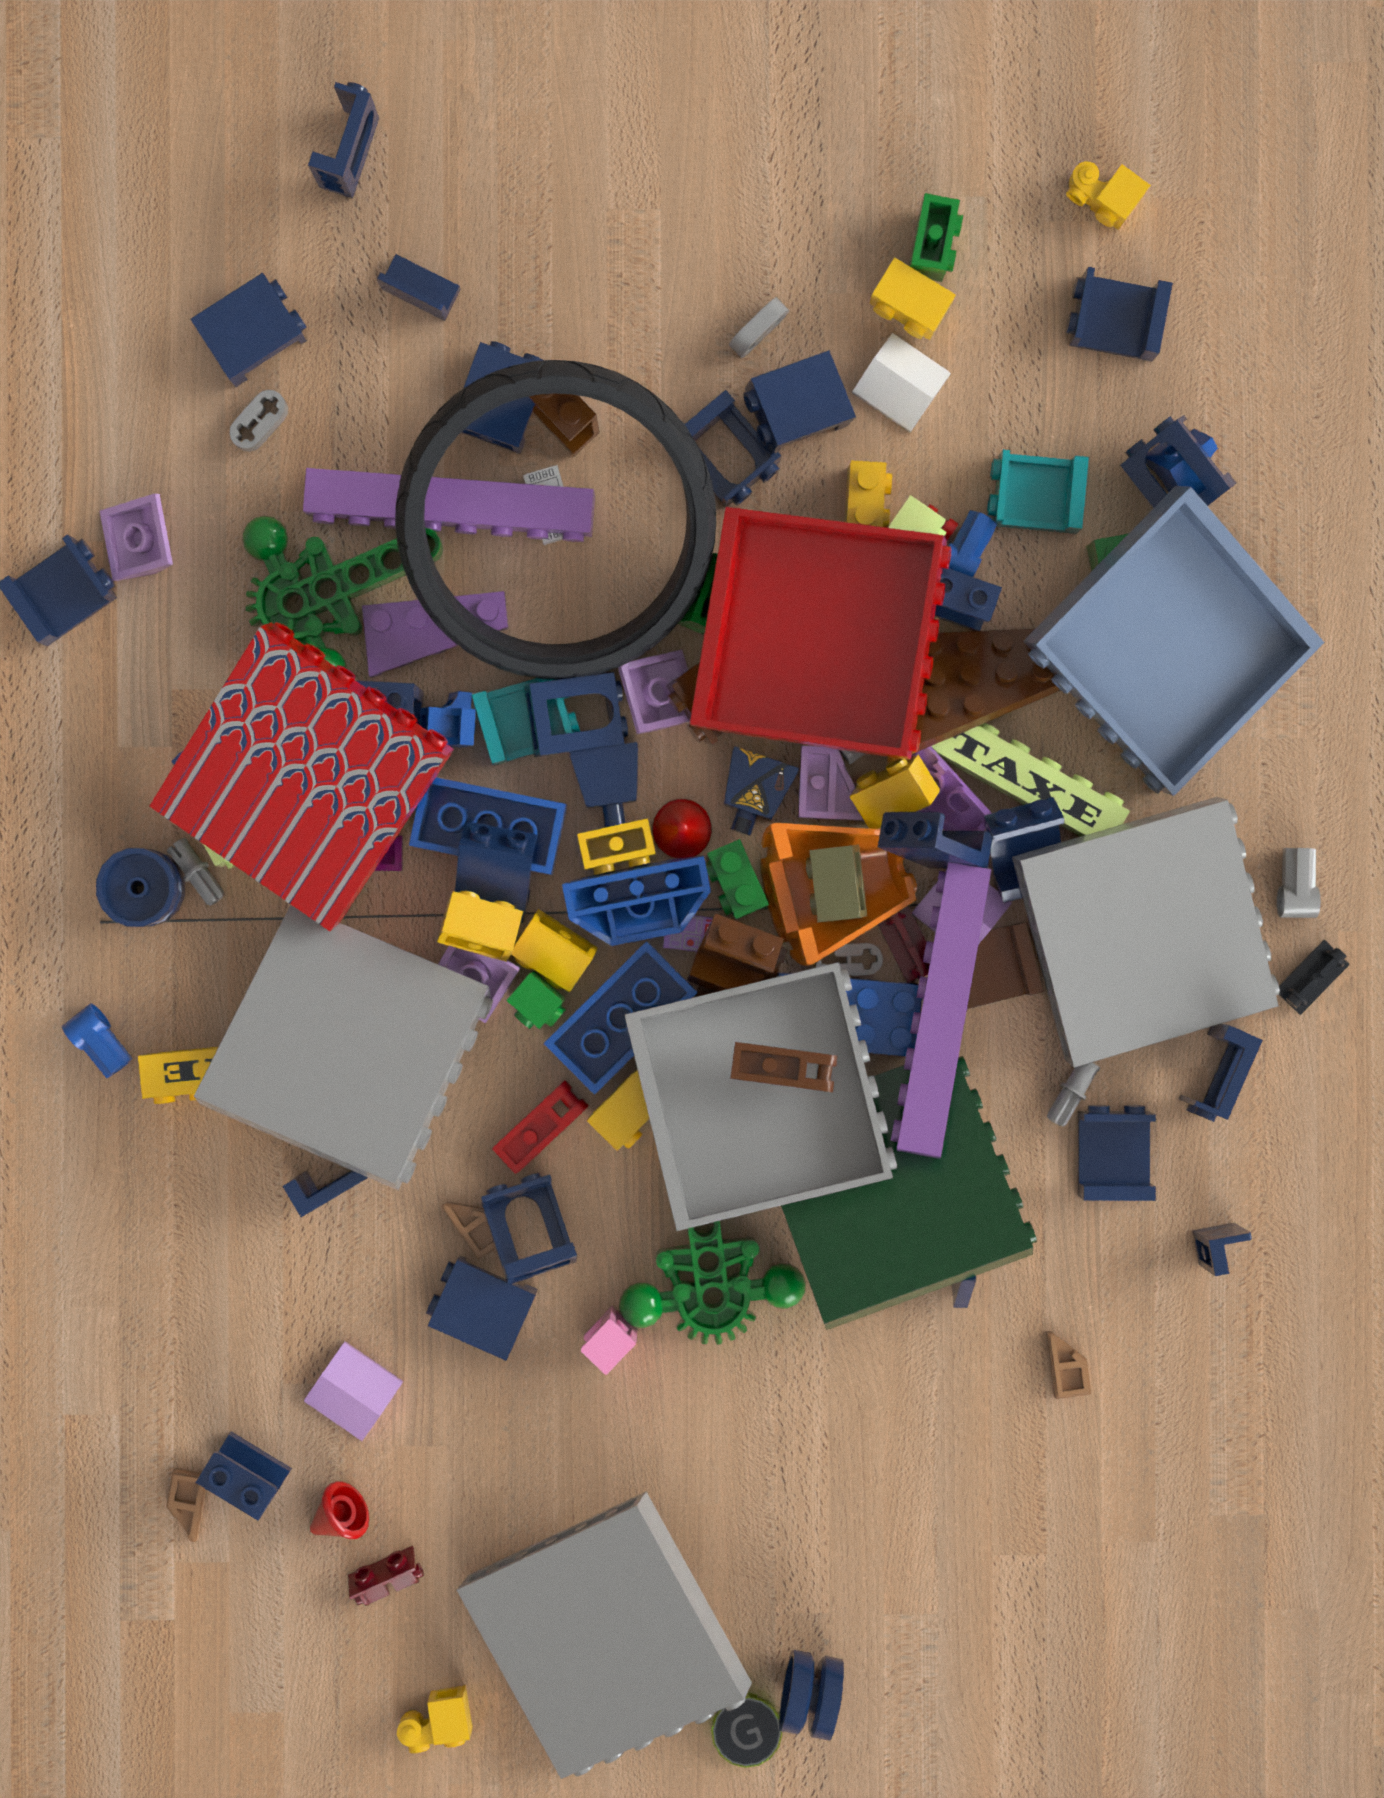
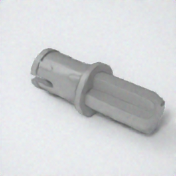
[167,838,225,906]
[1047,1062,1100,1127]

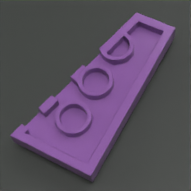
[362,591,509,678]

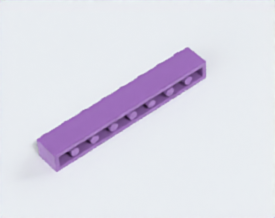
[303,468,595,542]
[891,862,991,1159]

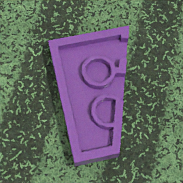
[911,746,991,831]

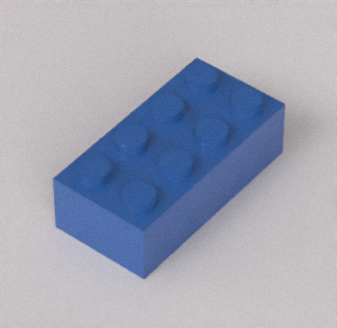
[409,777,567,875]
[544,941,697,1095]
[777,972,922,1056]

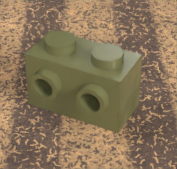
[806,845,867,922]

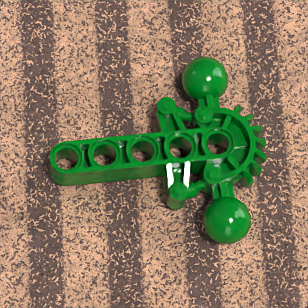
[242,515,443,668]
[619,1221,806,1345]

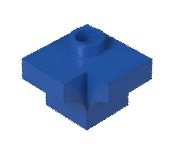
[1146,429,1218,495]
[419,691,476,748]

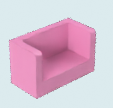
[581,1306,638,1375]

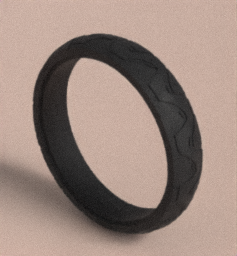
[395,360,716,680]

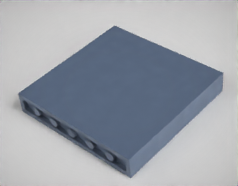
[1023,486,1325,796]

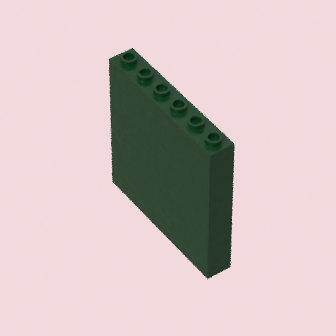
[781,1056,1037,1330]

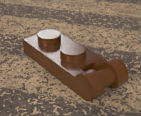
[730,1042,838,1093]

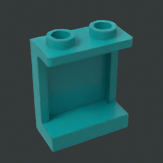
[987,449,1089,534]
[472,678,580,766]

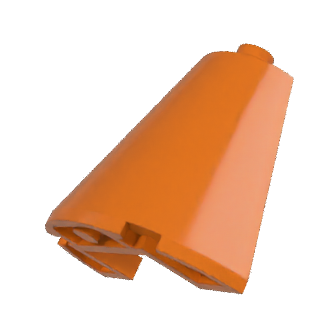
[760,823,917,966]

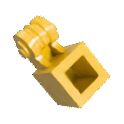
[1066,161,1151,230]
[397,1685,473,1754]

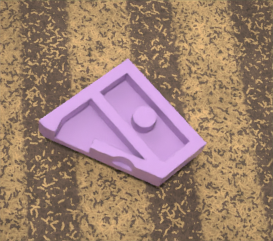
[798,746,864,821]

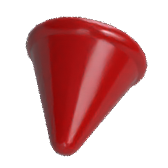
[652,799,712,859]
[310,1481,370,1539]

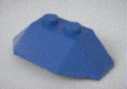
[562,856,711,946]

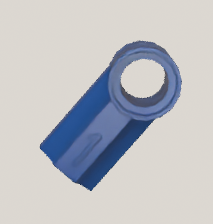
[948,510,997,577]
[62,1003,133,1079]

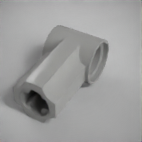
[1277,848,1321,918]

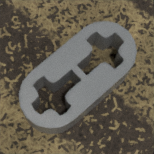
[729,297,790,358]
[230,390,288,452]
[815,943,883,976]

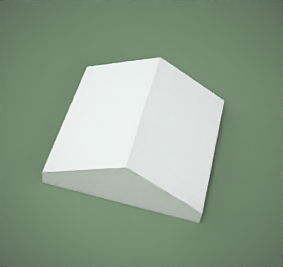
[852,333,951,433]

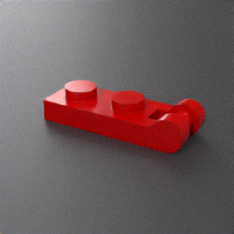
[492,1080,590,1174]

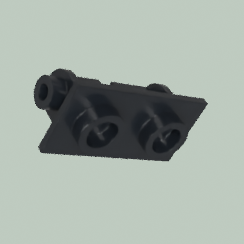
[1279,940,1350,1015]

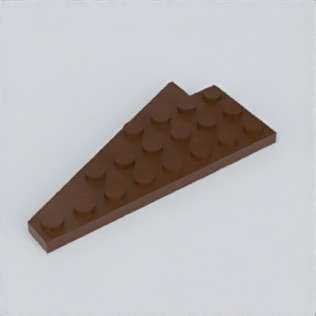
[886,628,1061,763]

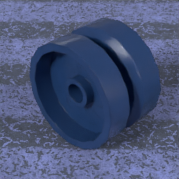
[96,848,185,927]
[779,1650,844,1741]

